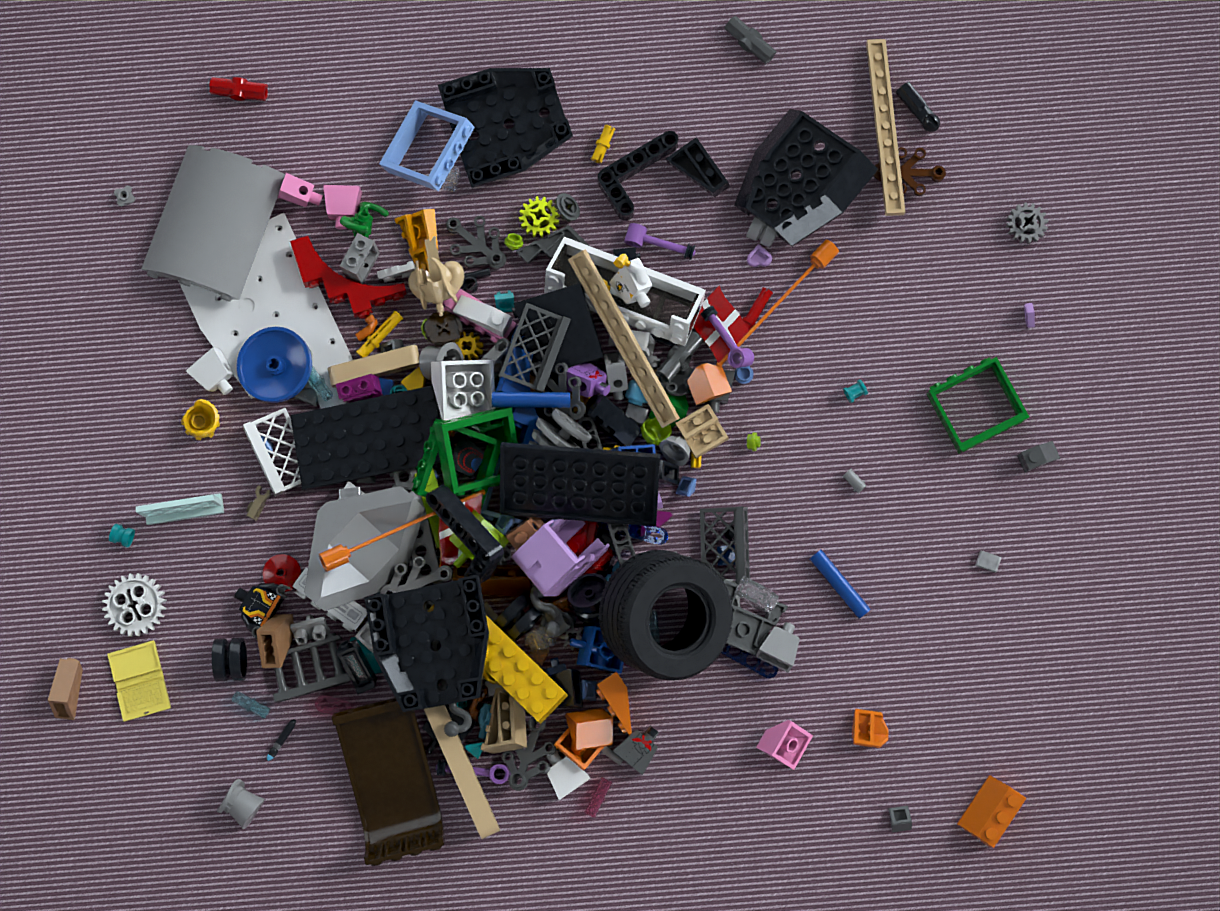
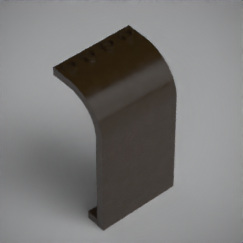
[332,697,445,866]

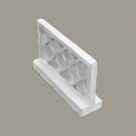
[243,408,301,497]

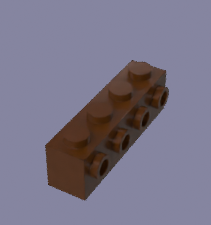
[452,564,532,596]

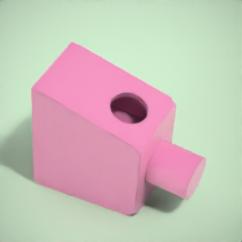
[278,173,323,207]
[324,185,362,230]

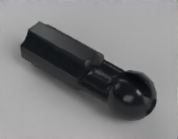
[896,82,940,132]

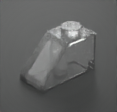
[735,576,779,614]

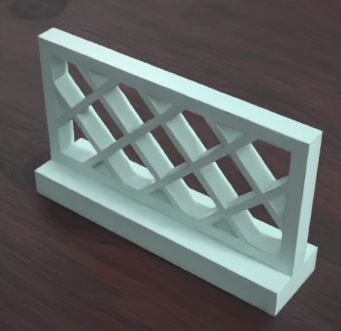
[136,493,224,525]

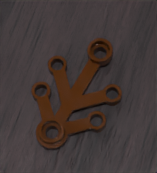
[874,147,946,197]

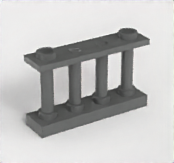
[273,633,352,703]

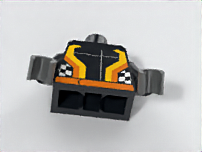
[234,583,291,639]

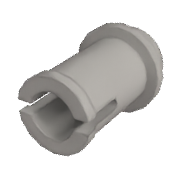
[842,469,867,493]

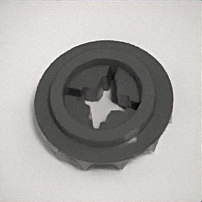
[554,193,580,222]

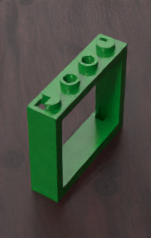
[926,357,1029,454]
[433,407,518,496]
[412,419,503,510]

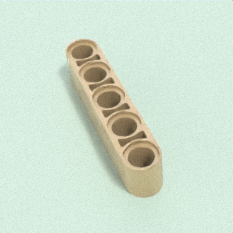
[327,345,420,388]

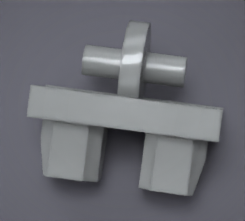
[290,614,331,645]

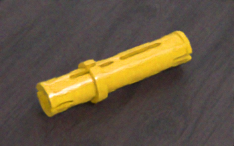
[356,311,403,358]

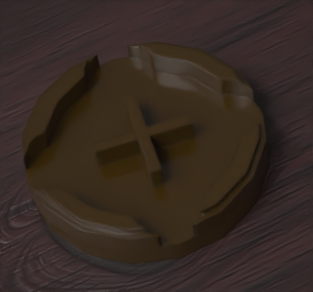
[424,311,462,347]

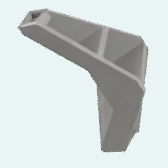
[304,486,425,611]

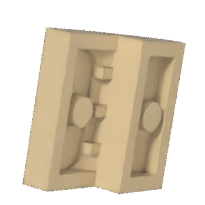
[675,404,729,458]

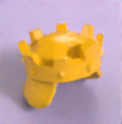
[181,399,220,441]

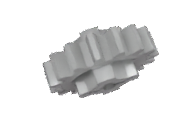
[1006,202,1048,244]

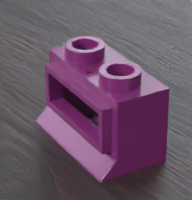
[336,374,383,403]

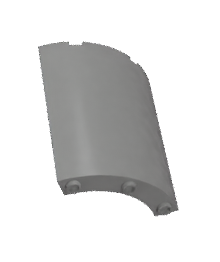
[141,145,286,302]

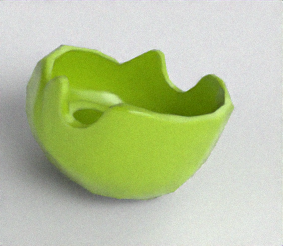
[641,417,672,445]

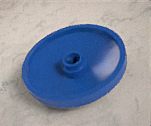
[237,327,312,403]

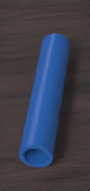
[492,392,570,408]
[810,550,871,619]

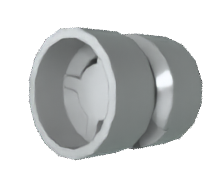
[746,217,777,248]

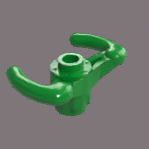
[340,201,389,238]

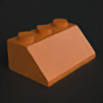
[957,775,1027,848]

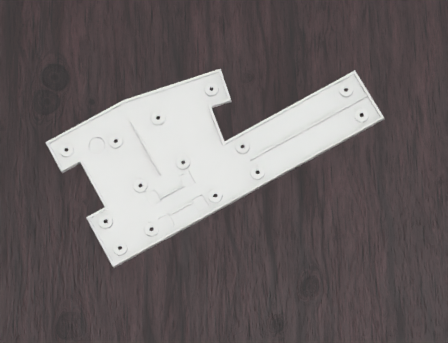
[179,213,353,409]

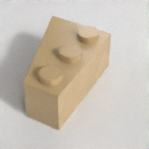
[481,687,527,754]

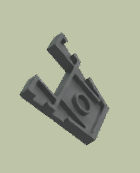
[516,225,591,286]
[722,579,788,655]

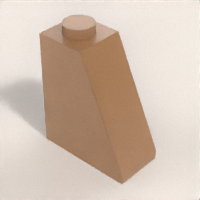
[256,614,294,668]
[48,658,83,720]

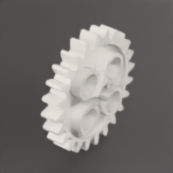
[102,573,167,637]

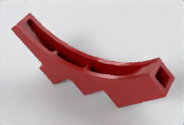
[290,236,407,319]

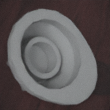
[659,436,690,466]

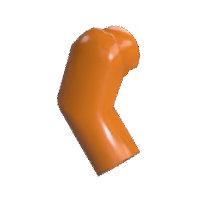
[355,314,378,341]

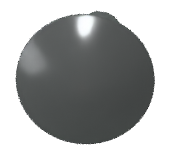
[659,364,694,396]

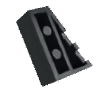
[666,137,730,197]

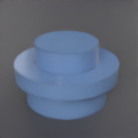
[734,366,754,384]

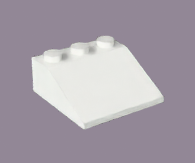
[431,360,495,420]

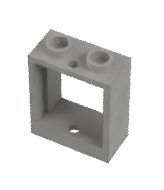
[340,233,380,284]

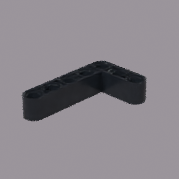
[598,131,678,221]
[426,485,504,584]

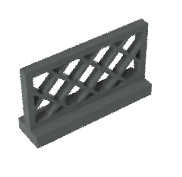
[499,303,571,392]
[700,506,750,585]

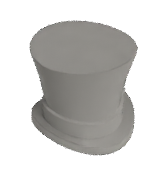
[419,342,464,381]
[217,779,265,829]

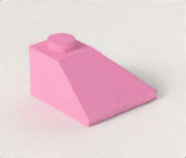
[756,720,813,770]

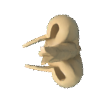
[408,236,464,316]

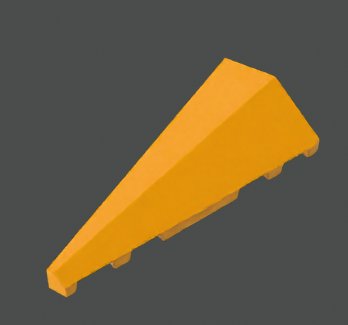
[395,209,438,304]

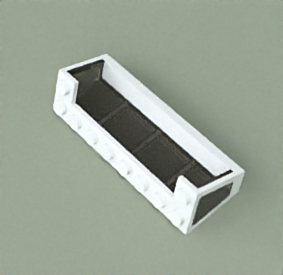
[544,237,706,346]

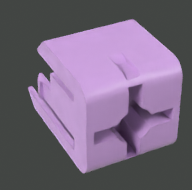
[512,519,610,596]

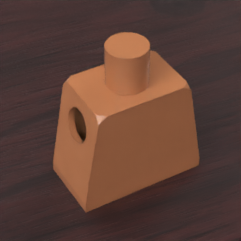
[506,517,545,551]

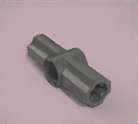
[724,16,777,65]
[656,331,703,383]

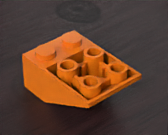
[596,672,632,736]

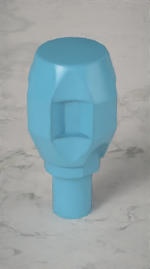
[478,703,491,739]

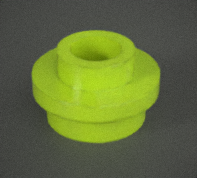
[504,233,523,250]
[747,432,761,451]

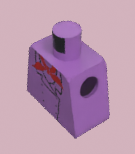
[567,362,611,398]

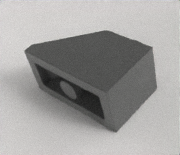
[1017,441,1060,473]

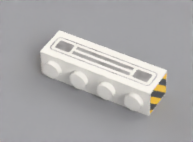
[292,568,368,632]

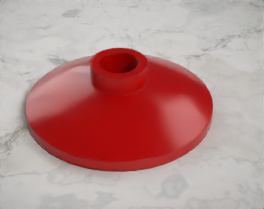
[262,554,301,592]

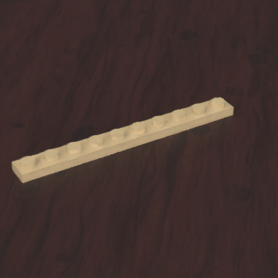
[866,39,905,216]
[568,249,680,428]

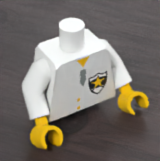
[603,254,652,308]

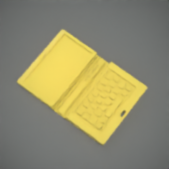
[107,640,171,722]

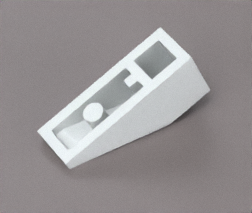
[453,295,512,337]

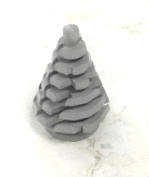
[529,408,592,448]

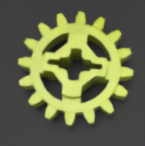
[519,196,560,238]

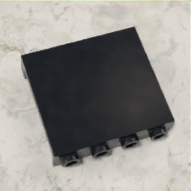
[512,282,604,373]

